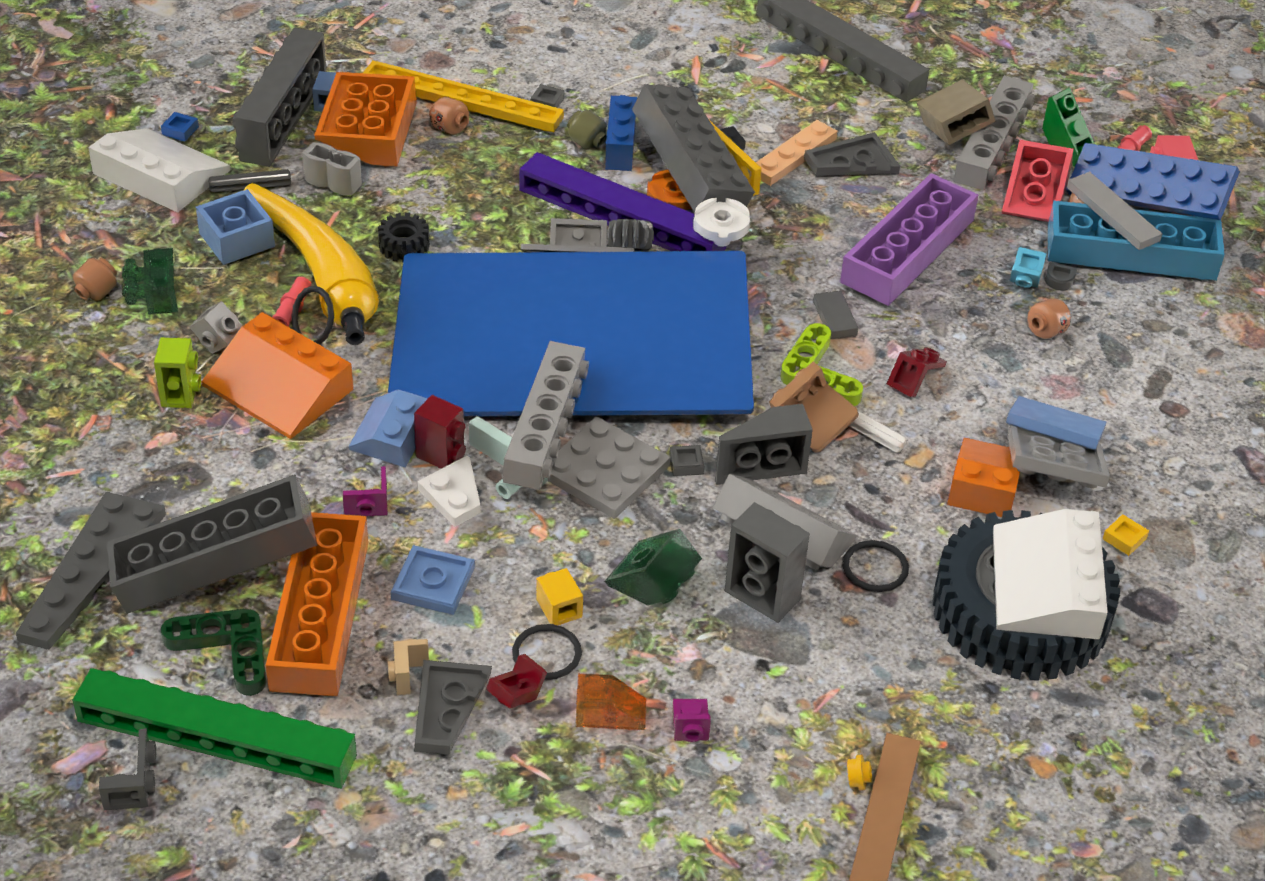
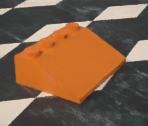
[314,72,417,167]
[201,312,353,439]

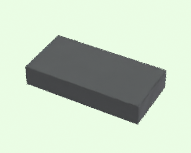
[813,290,858,339]

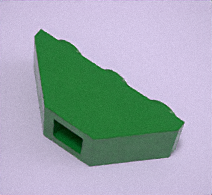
[1042,87,1095,167]

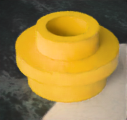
[847,754,872,791]

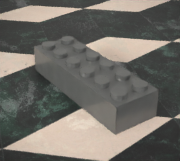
[233,27,327,167]
[632,84,755,212]
[107,474,317,614]

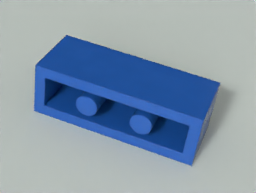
[605,95,637,171]

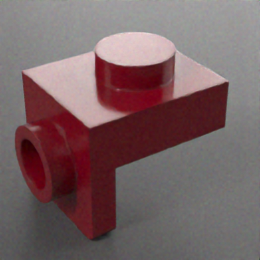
[486,654,547,709]

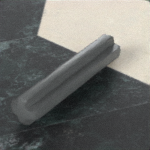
[209,169,291,193]

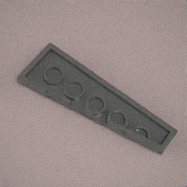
[16,492,166,650]

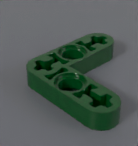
[161,609,266,696]

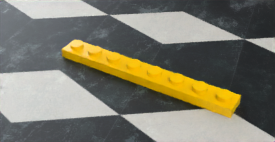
[363,60,564,133]

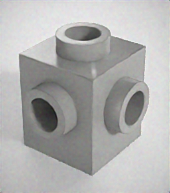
[189,301,243,354]

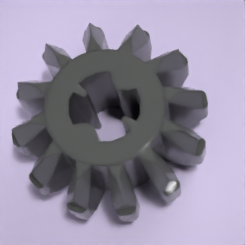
[607,219,654,251]

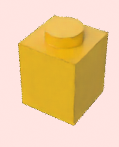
[536,568,583,626]

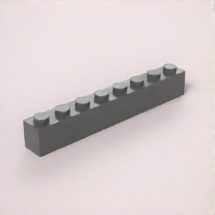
[756,0,930,103]

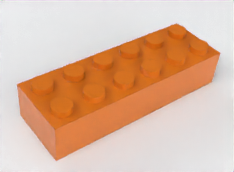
[266,512,369,696]

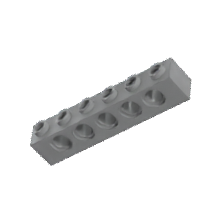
[954,75,1036,191]
[503,341,589,490]

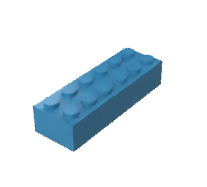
[1048,200,1225,281]

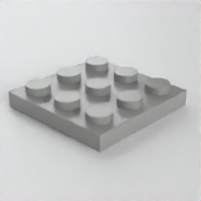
[548,416,671,519]
[1007,425,1110,488]

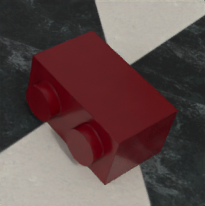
[414,395,466,469]

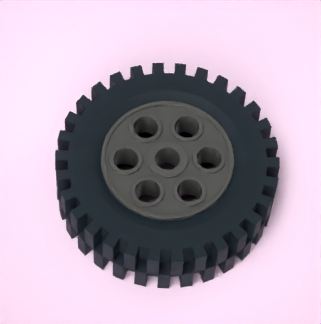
[932,510,1121,681]

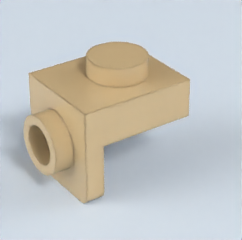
[388,639,429,695]

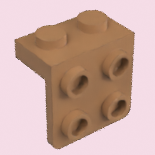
[769,362,859,453]

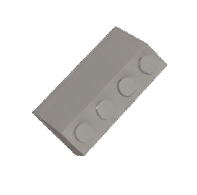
[713,474,857,570]

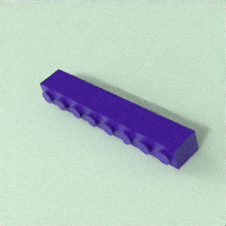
[519,152,726,251]

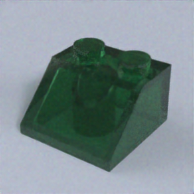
[604,529,702,606]

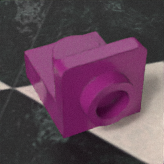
[672,699,711,742]

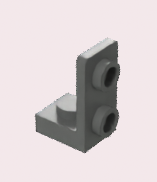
[99,728,157,811]

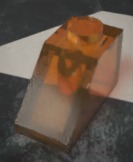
[576,673,647,730]

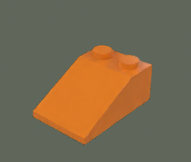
[947,437,1020,517]

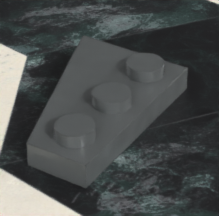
[804,132,901,176]
[414,660,492,754]

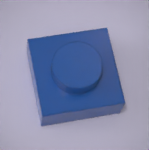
[161,112,199,142]

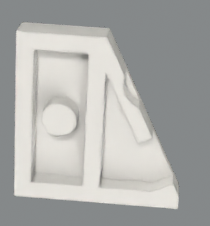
[418,456,481,527]

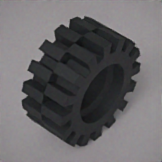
[378,213,430,262]

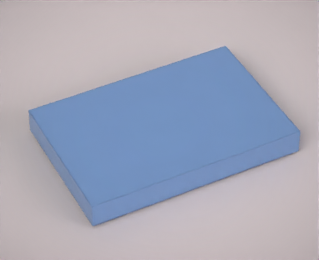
[1006,396,1107,450]

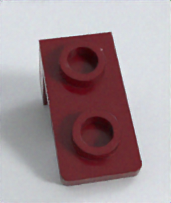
[886,347,947,397]

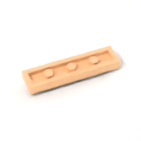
[750,120,838,186]

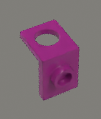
[343,466,388,517]

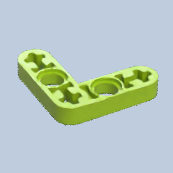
[780,323,863,406]

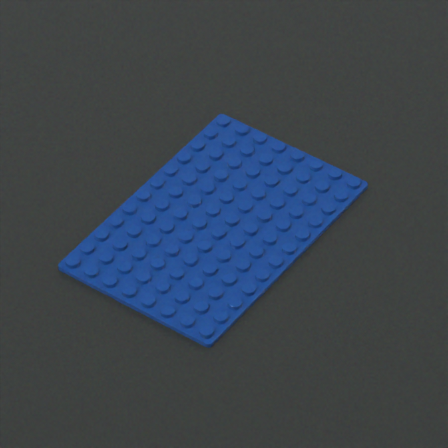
[388,251,754,416]

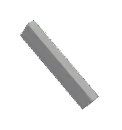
[1067,172,1162,250]

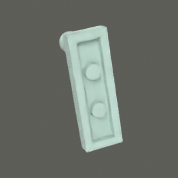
[469,416,548,499]

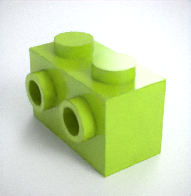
[154,337,201,408]

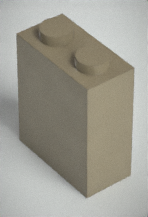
[916,79,996,145]

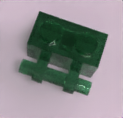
[122,248,178,315]

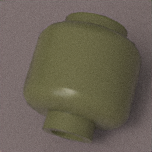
[567,110,607,149]

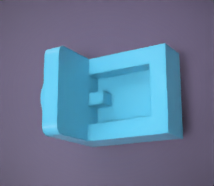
[1010,247,1047,288]

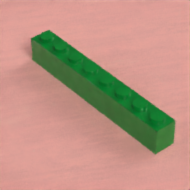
[72,668,357,789]

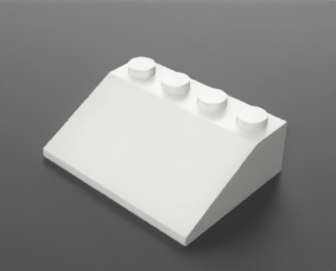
[88,128,231,212]
[993,509,1107,639]

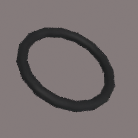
[292,285,334,345]
[842,540,909,592]
[512,624,582,680]

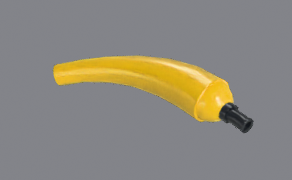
[244,183,379,345]

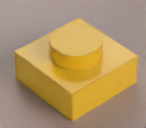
[1103,514,1149,556]

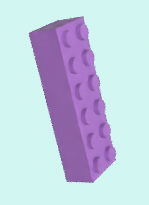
[840,173,979,306]

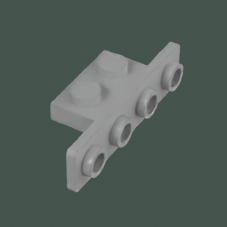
[521,218,635,252]

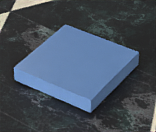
[390,545,475,615]

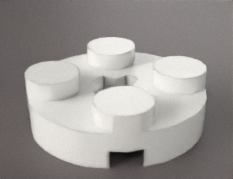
[693,198,750,247]

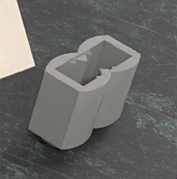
[303,142,362,195]

